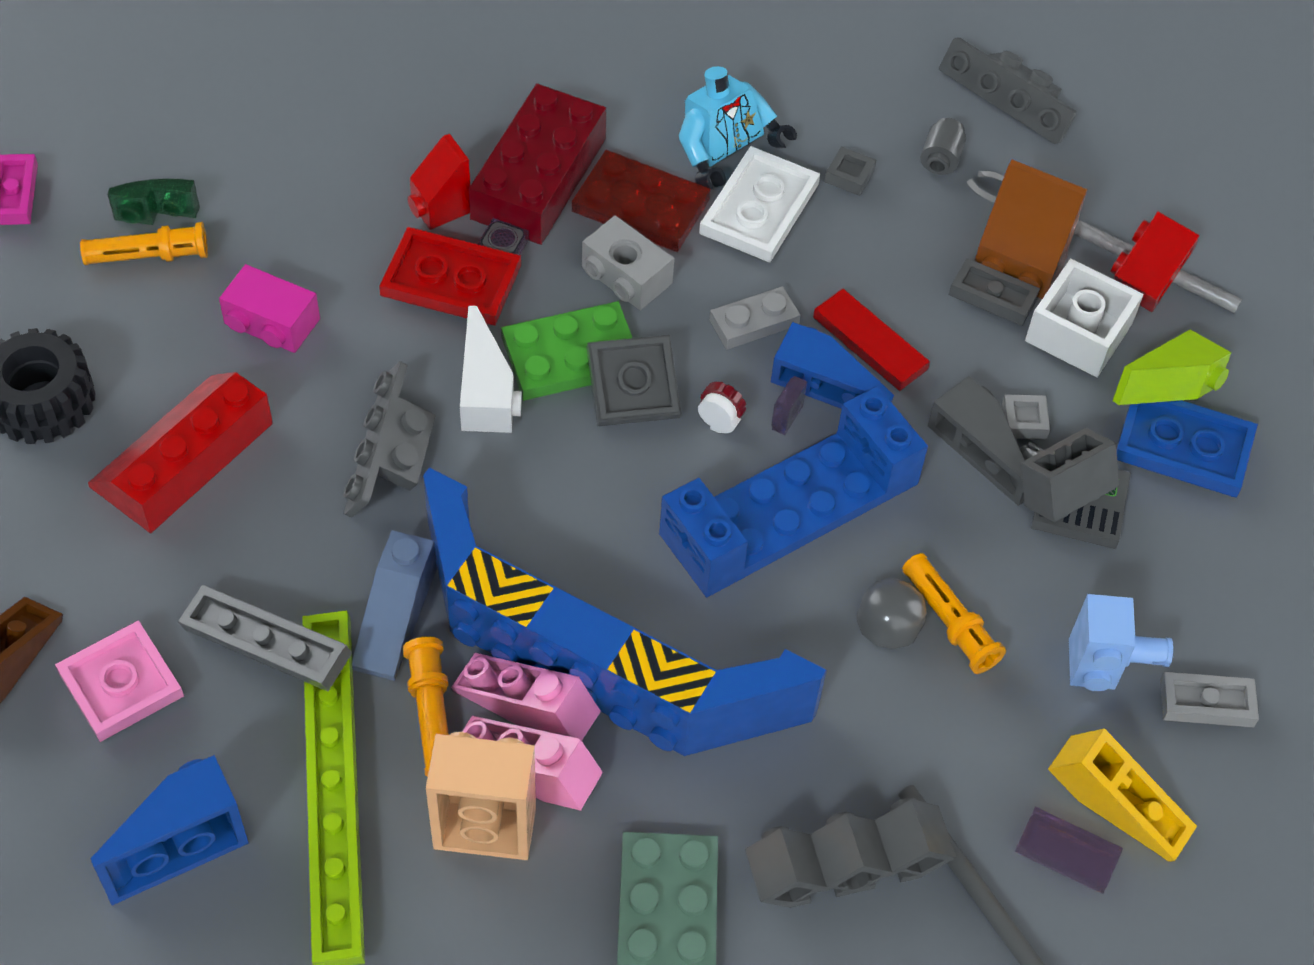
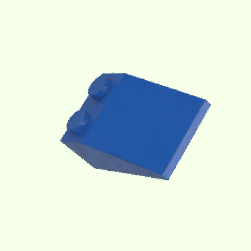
[90,755,249,905]

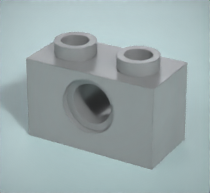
[582,215,674,311]

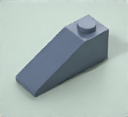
[352,530,437,681]

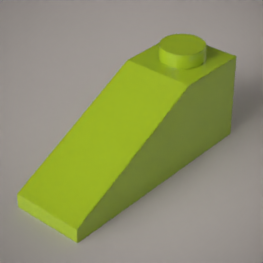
[1112,330,1232,405]

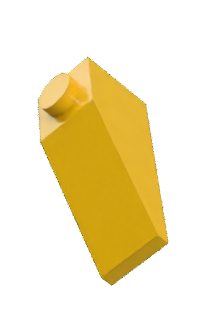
[1048,728,1197,862]

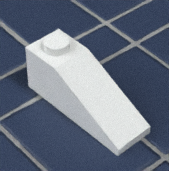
[460,306,522,433]

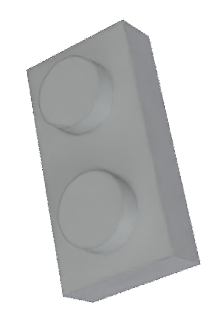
[709,286,801,350]
[1160,672,1259,728]

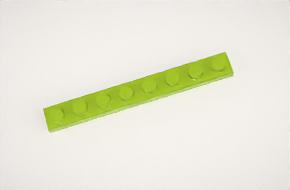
[302,610,365,965]

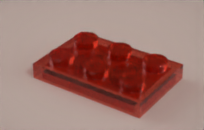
[572,150,711,252]

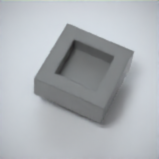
[1002,394,1050,439]

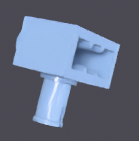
[1069,594,1173,691]

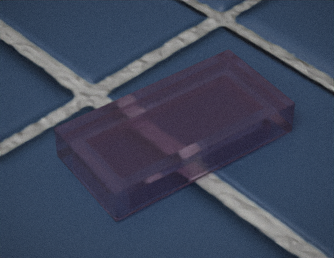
[1015,806,1123,894]

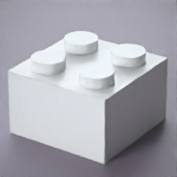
[1025,258,1144,378]

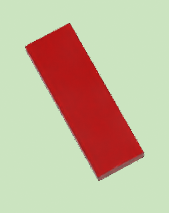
[813,288,930,391]

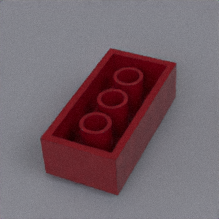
[469,83,606,245]

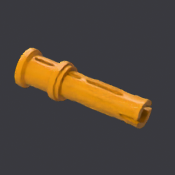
[80,222,208,265]
[902,553,1006,674]
[403,637,449,777]

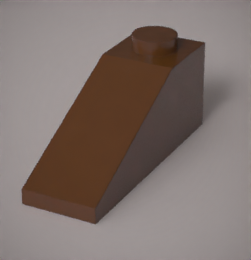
[0,597,63,703]

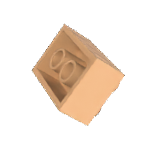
[426,732,536,860]

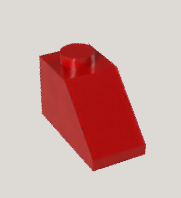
[407,133,470,230]

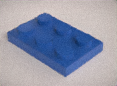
[1116,400,1258,498]

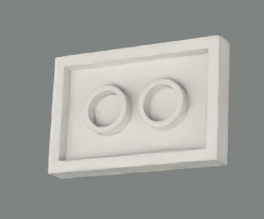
[699,146,820,263]

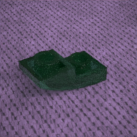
[107,179,200,225]

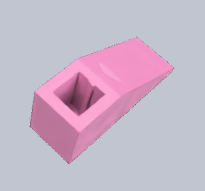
[451,653,601,741]
[462,716,603,811]

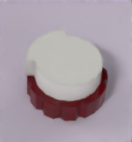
[698,382,747,434]

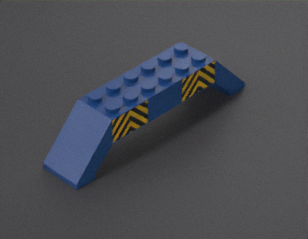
[423,467,827,756]

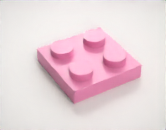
[55,620,184,742]

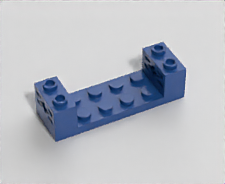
[659,386,928,598]

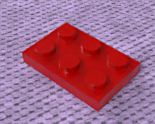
[379,227,521,326]

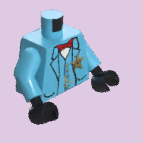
[679,66,797,191]

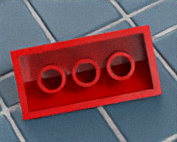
[88,372,273,534]

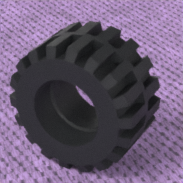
[0,328,95,444]

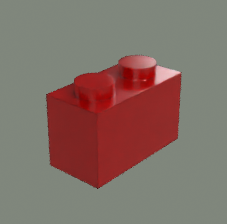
[1110,211,1200,312]

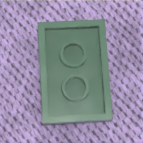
[617,832,718,965]

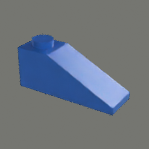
[771,322,894,409]

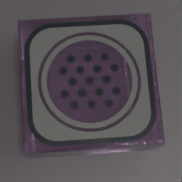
[478,218,529,255]
[771,376,807,435]

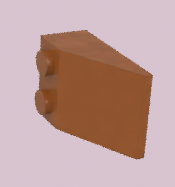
[975,159,1088,299]

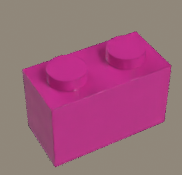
[219,264,320,353]

